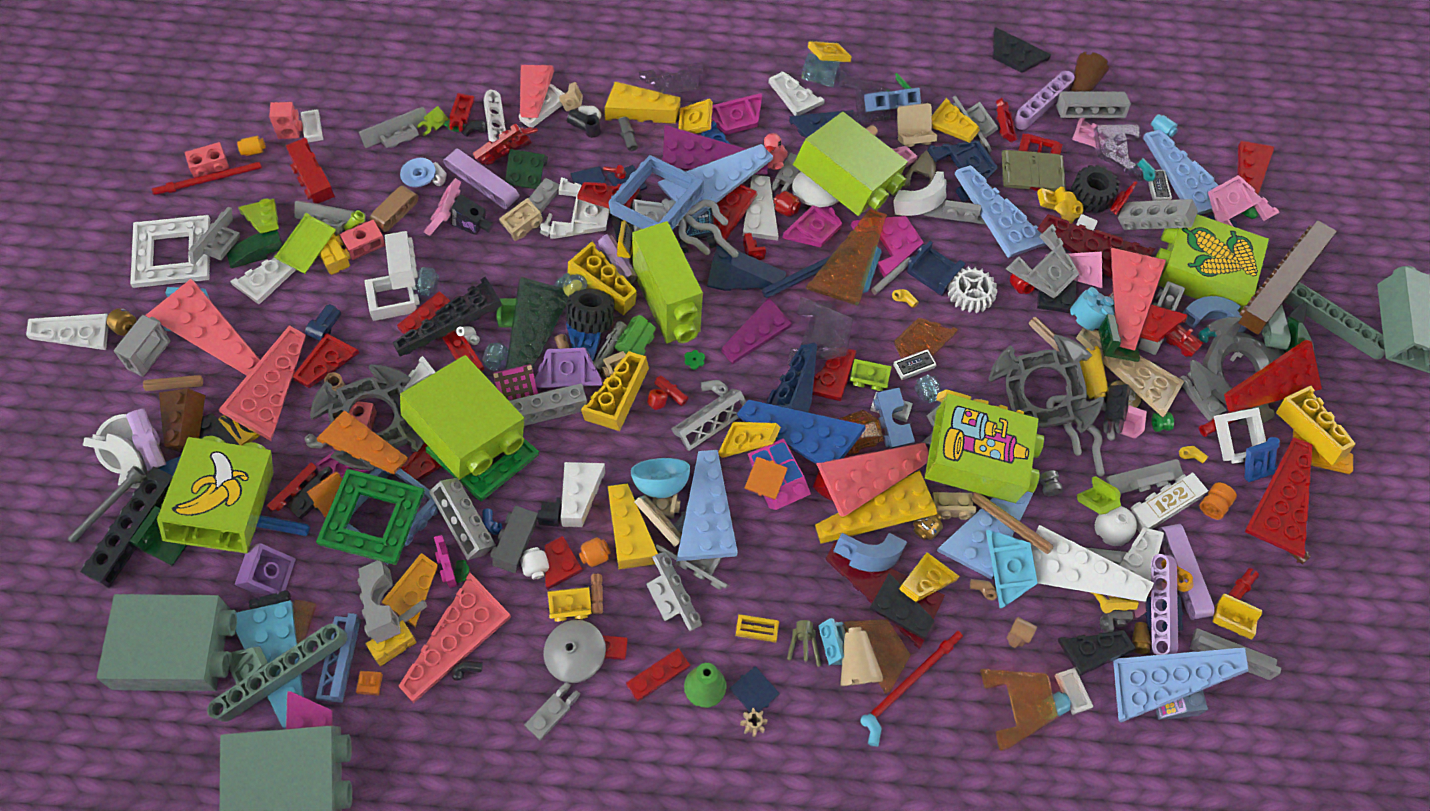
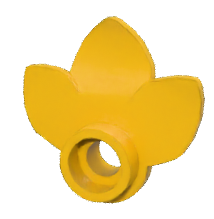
[1054,191,1083,224]

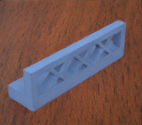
[316,613,361,703]

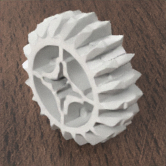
[947,266,997,314]

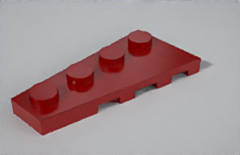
[1238,141,1274,195]

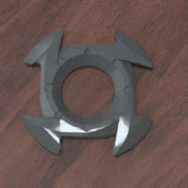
[1190,317,1285,425]
[989,335,1104,434]
[310,364,425,471]

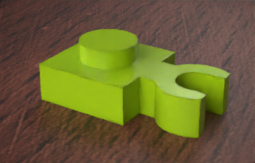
[417,106,448,136]

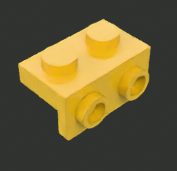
[548,587,592,621]
[1213,594,1262,640]

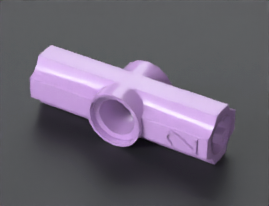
[598,234,637,284]
[126,408,167,471]

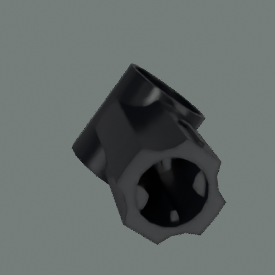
[567,109,601,138]

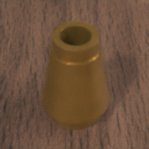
[1131,622,1152,655]

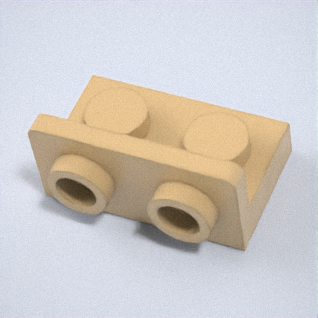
[499,198,543,241]
[932,492,976,520]

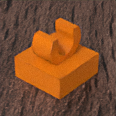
[356,671,383,696]

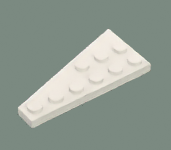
[1031,525,1154,602]

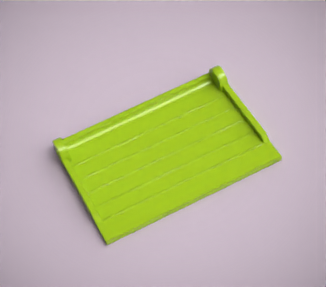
[274,213,336,274]

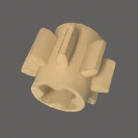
[740,708,767,737]

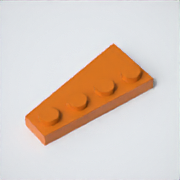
[317,410,408,474]

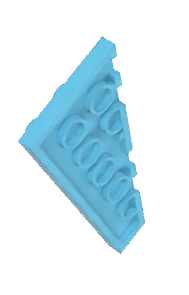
[236,600,304,729]

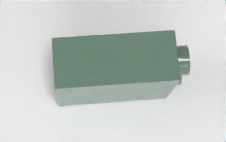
[1377,266,1430,373]
[96,594,237,691]
[220,726,352,811]

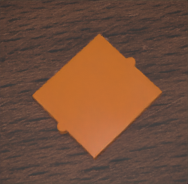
[744,457,788,500]
[307,471,342,518]

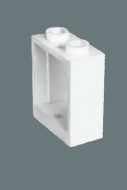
[364,276,420,321]
[1214,408,1269,464]

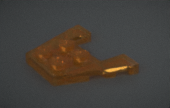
[980,669,1059,752]

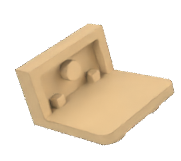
[897,103,937,147]

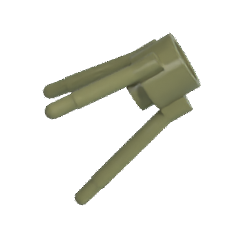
[787,620,821,667]

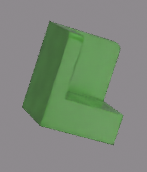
[497,298,518,327]

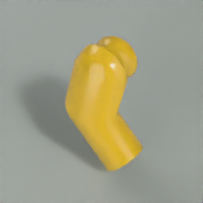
[892,289,919,308]
[1179,446,1209,464]

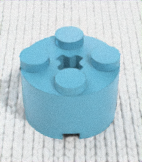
[1070,287,1115,331]

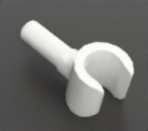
[540,213,553,236]

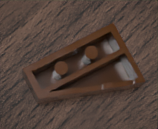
[159,388,206,453]

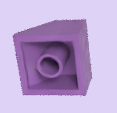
[234,543,296,595]

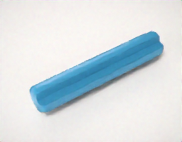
[858,246,882,293]

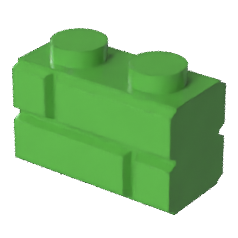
[615,315,656,355]

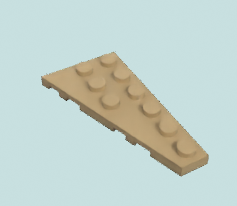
[1076,327,1184,417]

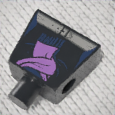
[451,194,493,235]

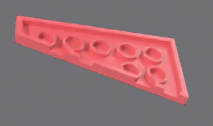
[1111,248,1166,350]
[146,279,260,376]

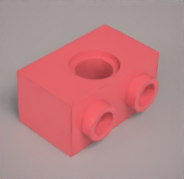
[340,220,386,260]

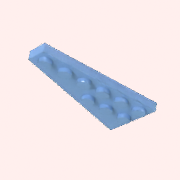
[1143,129,1219,215]
[658,144,773,219]
[954,165,1047,258]
[677,450,738,561]
[937,480,1040,579]
[1113,648,1249,723]

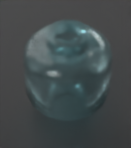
[414,267,439,296]
[482,343,510,371]
[914,374,943,404]

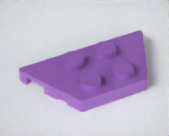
[535,348,603,388]

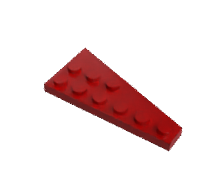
[1224,340,1322,412]
[1245,437,1313,559]

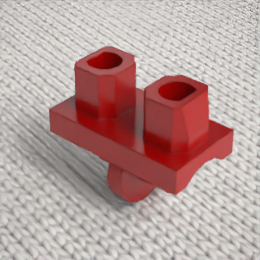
[1164,325,1203,357]

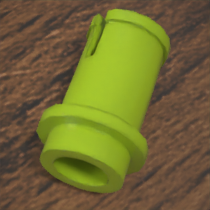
[344,210,365,230]

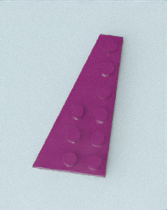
[663,125,768,174]

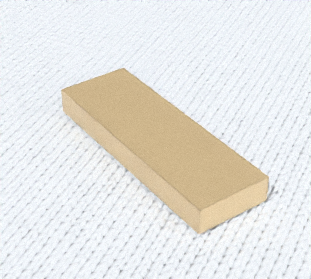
[634,495,682,547]

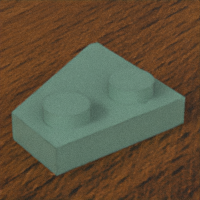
[229,646,268,684]

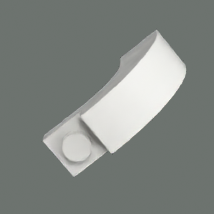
[893,171,947,216]
[83,433,147,489]

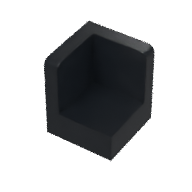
[537,497,562,527]

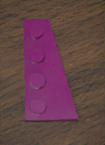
[721,298,792,364]

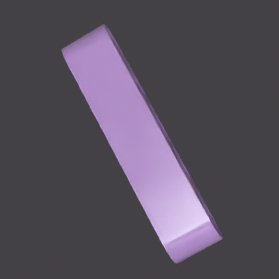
[1014,71,1075,130]
[443,149,519,209]
[1158,524,1214,620]
[1151,554,1178,655]

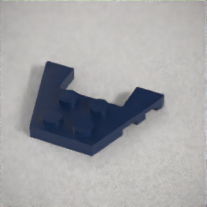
[927,140,998,203]

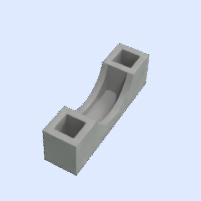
[357,561,401,643]

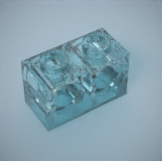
[801,53,840,87]

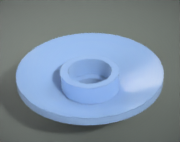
[400,158,436,187]

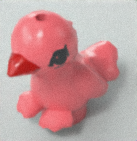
[763,133,787,170]

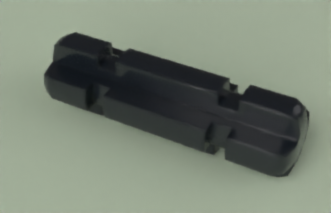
[249,590,291,609]

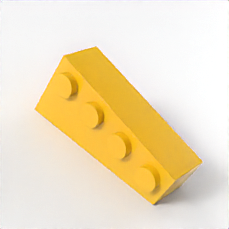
[605,82,680,124]
[567,242,637,315]
[581,351,649,431]
[1276,386,1355,465]
[608,484,658,570]

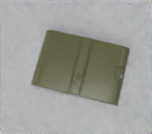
[1001,150,1066,191]

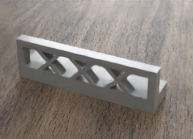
[671,388,746,451]
[1190,628,1281,680]

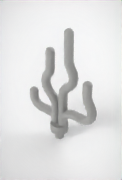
[662,198,738,258]
[1046,386,1115,477]

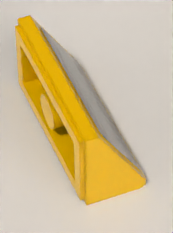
[617,220,632,258]

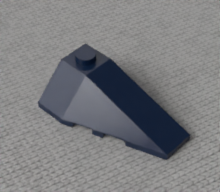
[707,245,786,291]
[766,343,817,413]

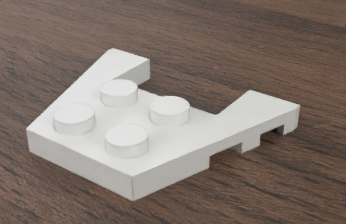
[550,178,610,239]

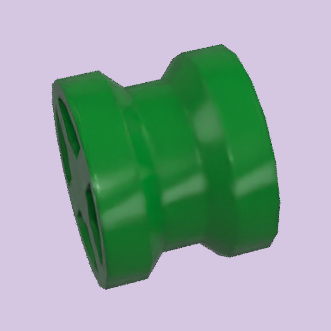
[1151,412,1174,432]

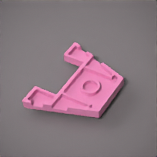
[1208,175,1279,226]

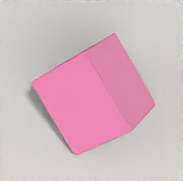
[1119,406,1147,438]

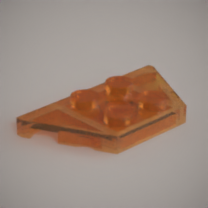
[894,318,958,359]
[842,619,911,694]

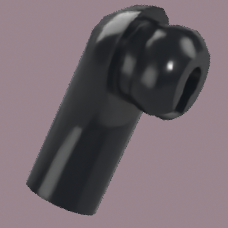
[461,120,487,137]
[451,661,483,681]

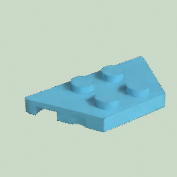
[986,530,1038,608]

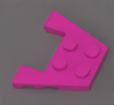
[851,216,924,278]

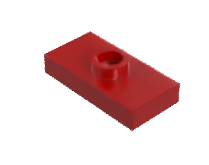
[603,636,628,660]

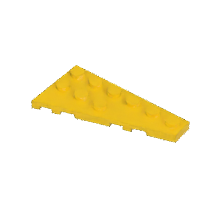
[815,470,937,544]

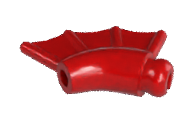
[501,127,538,142]
[1110,181,1138,215]

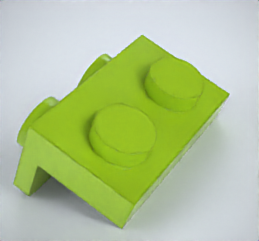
[850,359,892,391]
[1077,476,1121,515]

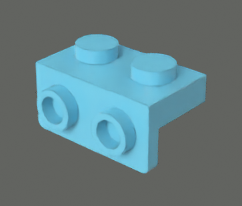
[819,618,845,665]

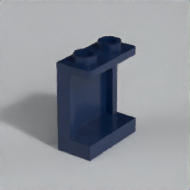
[907,241,966,296]

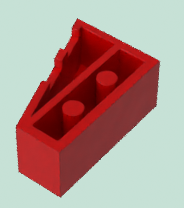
[286,137,335,204]

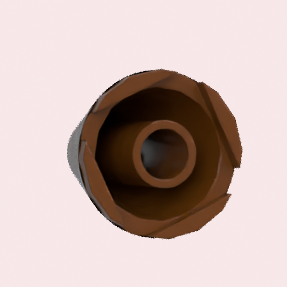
[1071,52,1110,92]

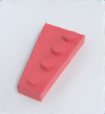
[520,65,554,118]

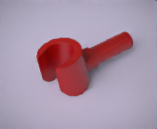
[603,165,626,179]

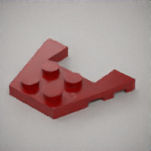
[473,124,532,165]

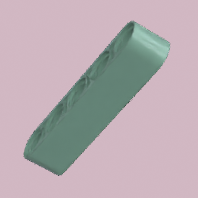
[1255,285,1291,350]

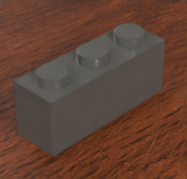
[490,505,538,574]

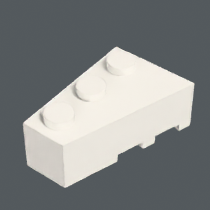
[561,462,605,527]

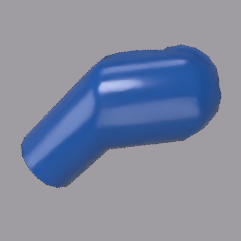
[482,509,503,535]

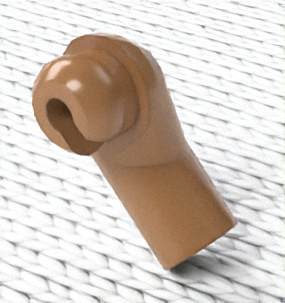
[970,579,997,601]

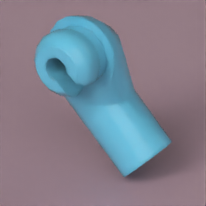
[861,714,881,746]

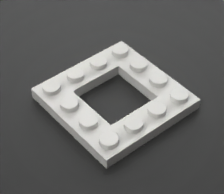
[130,215,210,288]

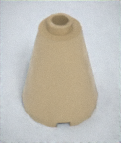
[841,627,883,686]

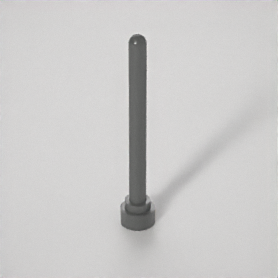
[68,466,147,543]

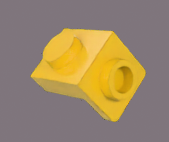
[1037,186,1066,210]

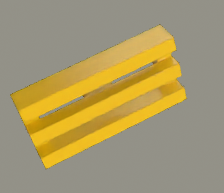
[735,614,779,642]

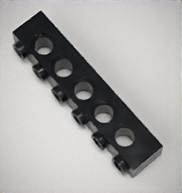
[80,466,173,588]

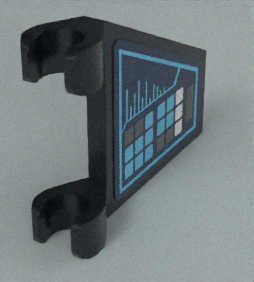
[679,208,717,253]

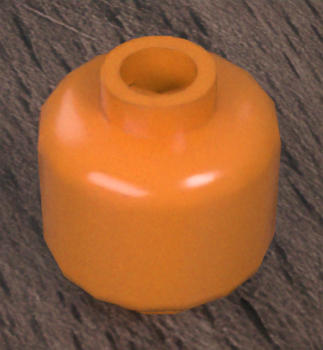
[579,537,611,567]

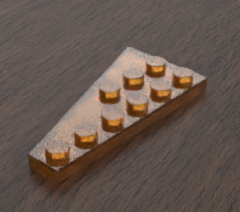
[806,209,887,306]

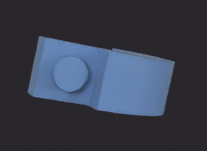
[1183,296,1247,333]
[834,533,907,572]

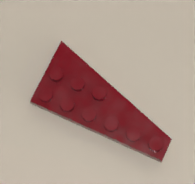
[1037,214,1156,279]
[826,541,945,649]

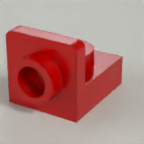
[743,233,766,260]

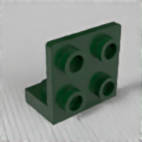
[505,149,548,189]
[1098,314,1140,362]
[130,506,188,566]

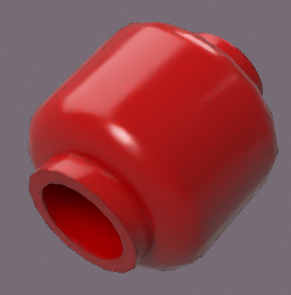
[773,191,801,217]
[1009,273,1035,294]

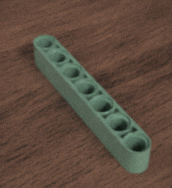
[1284,282,1385,359]
[207,624,347,722]

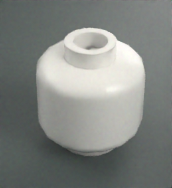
[520,548,549,580]

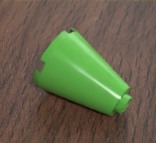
[684,663,726,708]

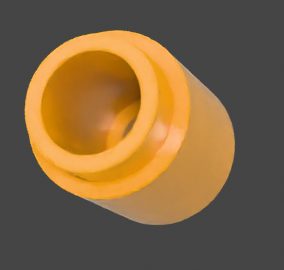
[237,135,266,156]

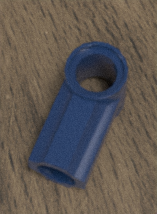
[305,304,341,341]

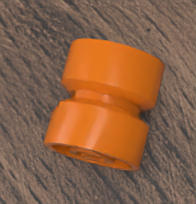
[1200,482,1237,520]

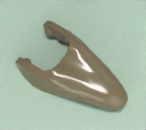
[903,150,936,188]

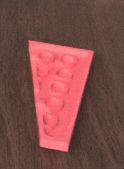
[219,325,306,441]
[816,443,929,516]
[399,573,511,703]

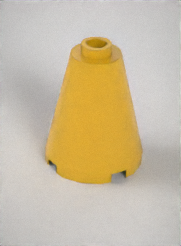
[1079,346,1108,399]

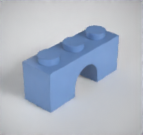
[864,88,921,112]
[873,388,915,449]

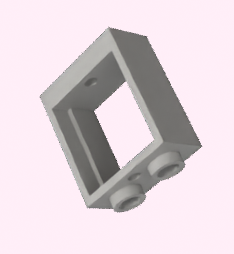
[114,315,171,377]

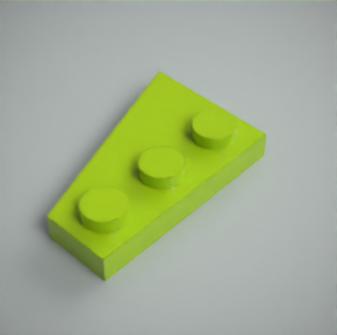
[238,199,279,233]

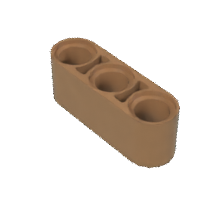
[369,185,418,232]

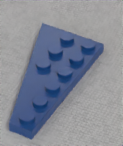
[737,400,866,464]

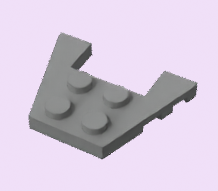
[1006,224,1079,298]

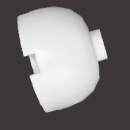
[1095,506,1137,546]

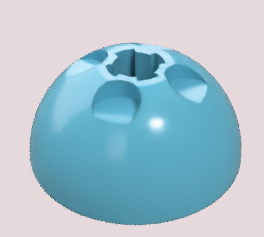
[631,458,690,499]

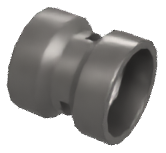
[1039,470,1063,496]

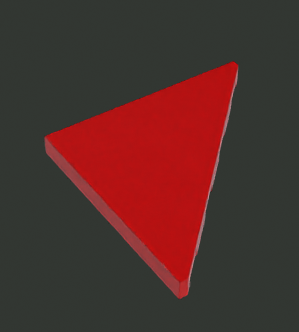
[713,184,758,246]

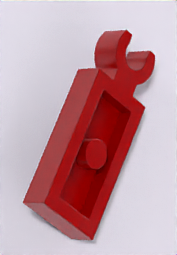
[449,93,474,132]
[996,98,1017,143]

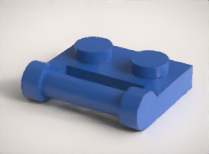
[1244,437,1280,482]

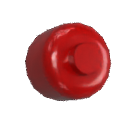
[647,389,668,410]

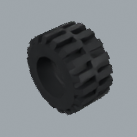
[1070,165,1119,213]
[566,289,614,334]

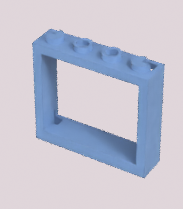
[609,155,704,230]
[346,467,438,565]

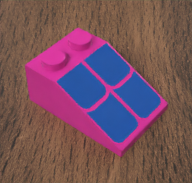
[748,438,811,510]

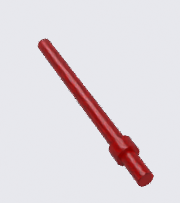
[152,162,262,195]
[870,631,963,718]

